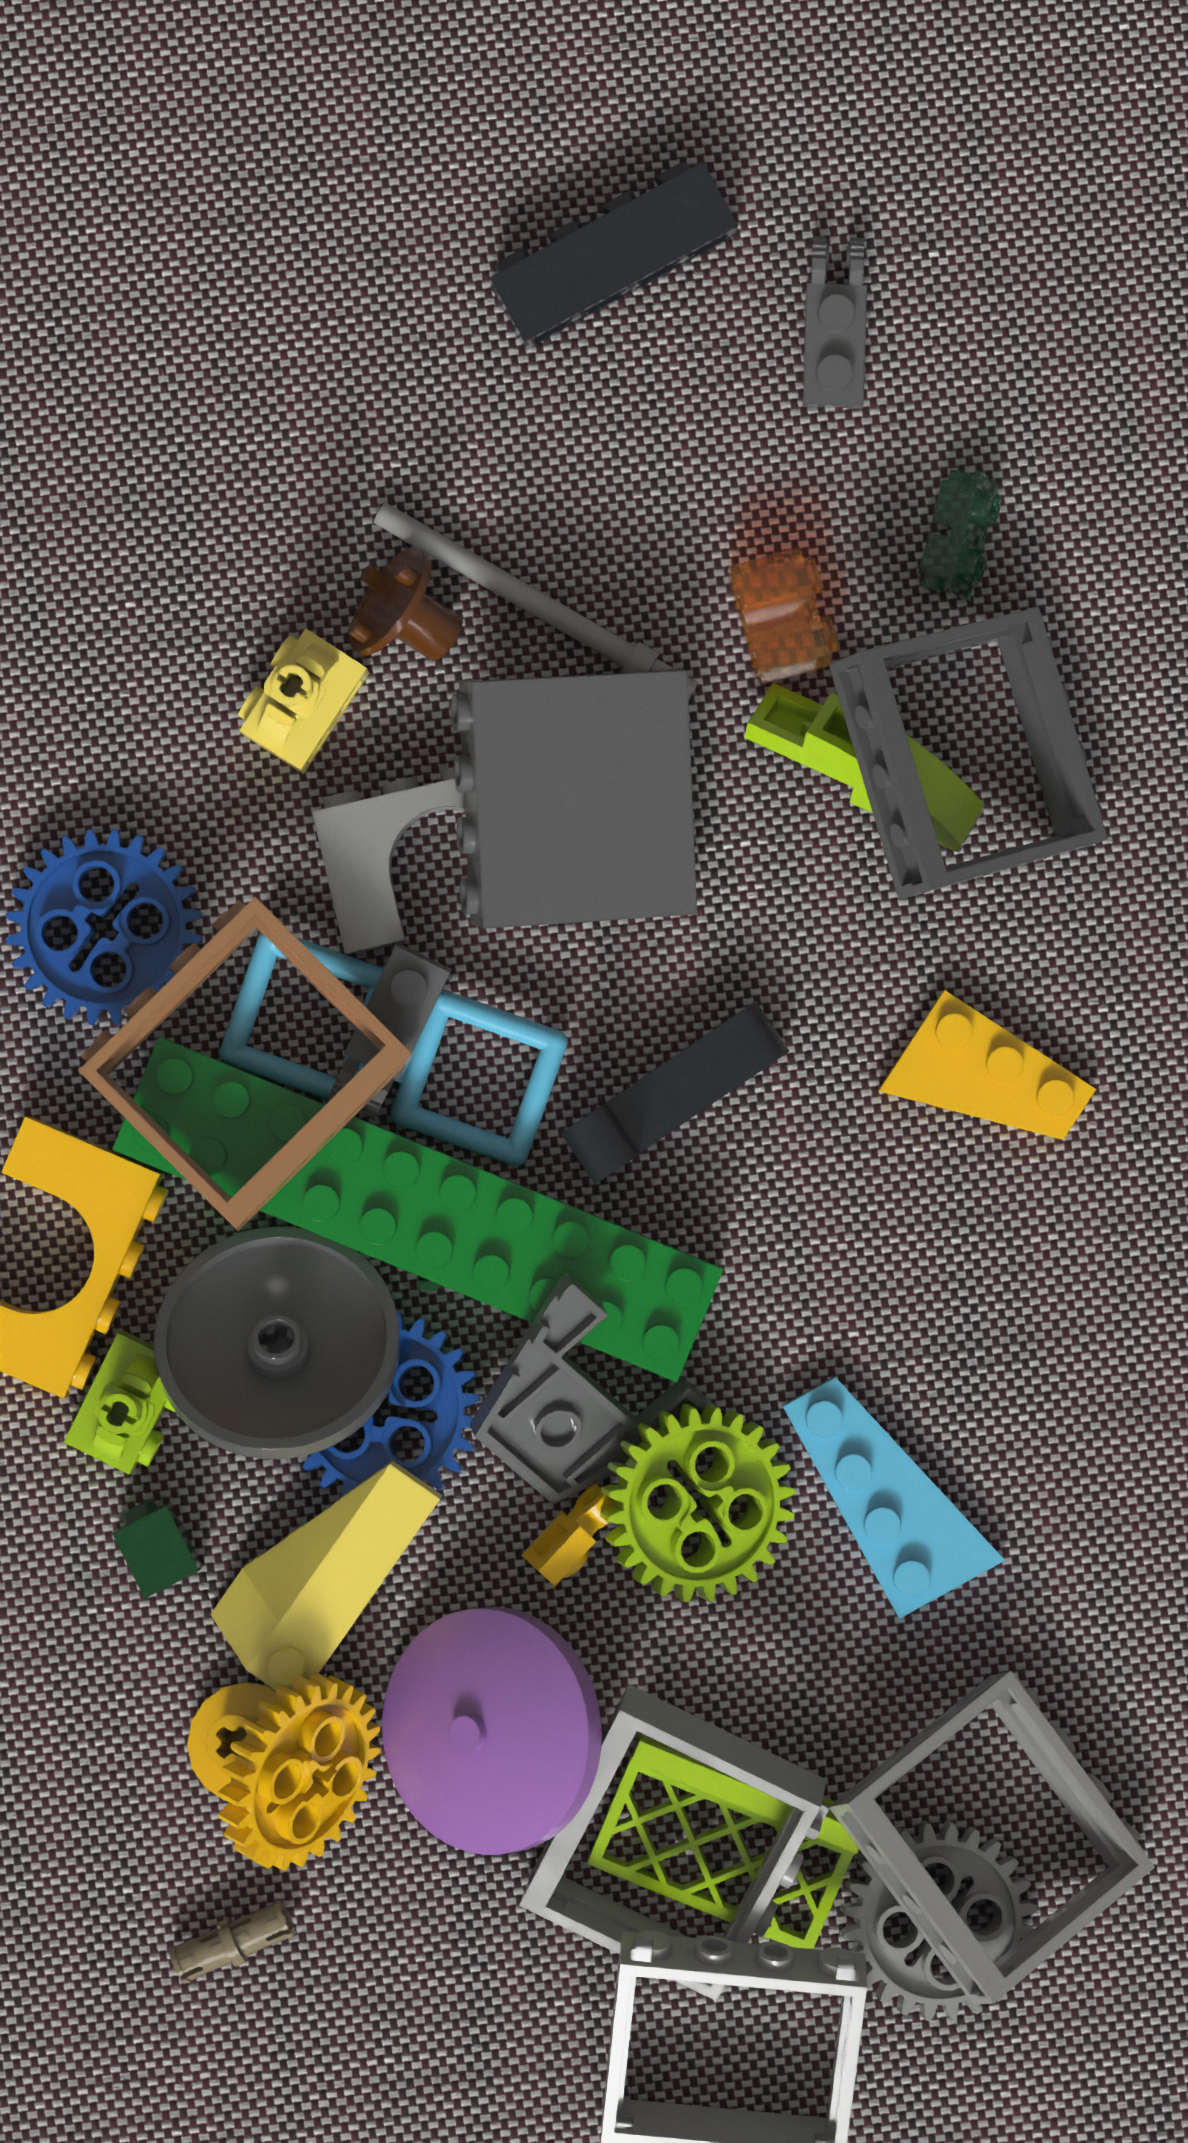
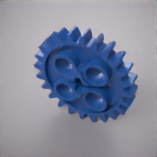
[5,829,203,1026]
[303,1312,483,1496]

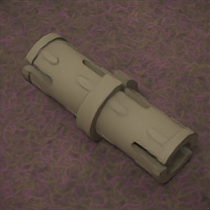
[169,1900,296,1984]

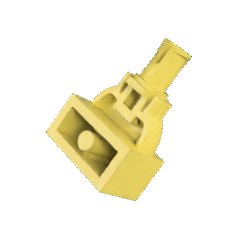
[238,628,369,774]

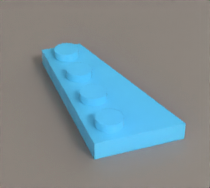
[782,1376,1005,1619]

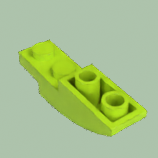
[744,683,985,853]

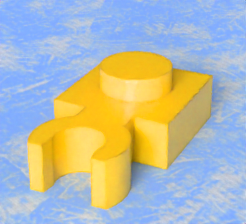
[521,1484,615,1586]

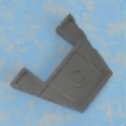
[470,1272,723,1504]

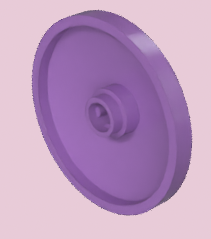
[382,1607,602,1855]

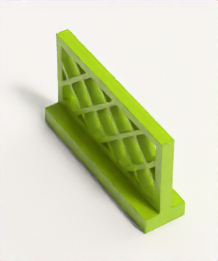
[587,1732,859,1949]

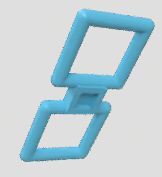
[219,933,568,1166]

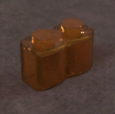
[727,547,839,686]

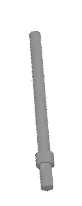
[373,502,698,701]

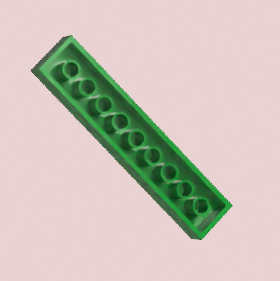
[112,1037,724,1382]

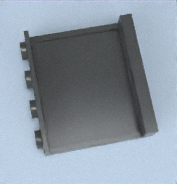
[451,669,697,929]

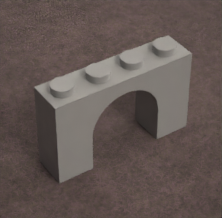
[312,767,465,956]

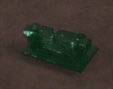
[918,470,1001,601]

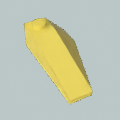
[210,1460,443,1691]

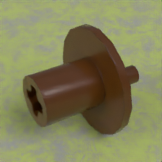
[348,547,463,661]

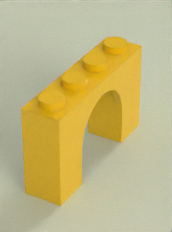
[0,1117,169,1398]

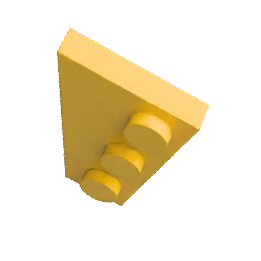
[878,990,1096,1140]

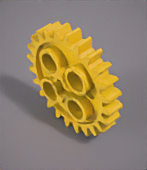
[217,1673,381,1871]

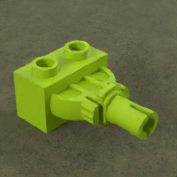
[64,1330,176,1474]

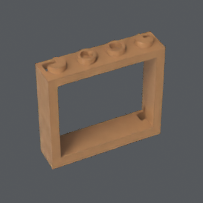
[78,897,412,1231]

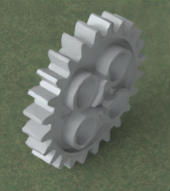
[840,1821,1037,2021]

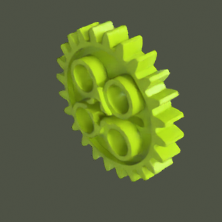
[600,1404,796,1603]

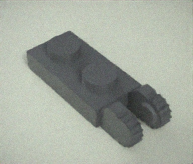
[802,236,867,409]
[328,943,452,1121]

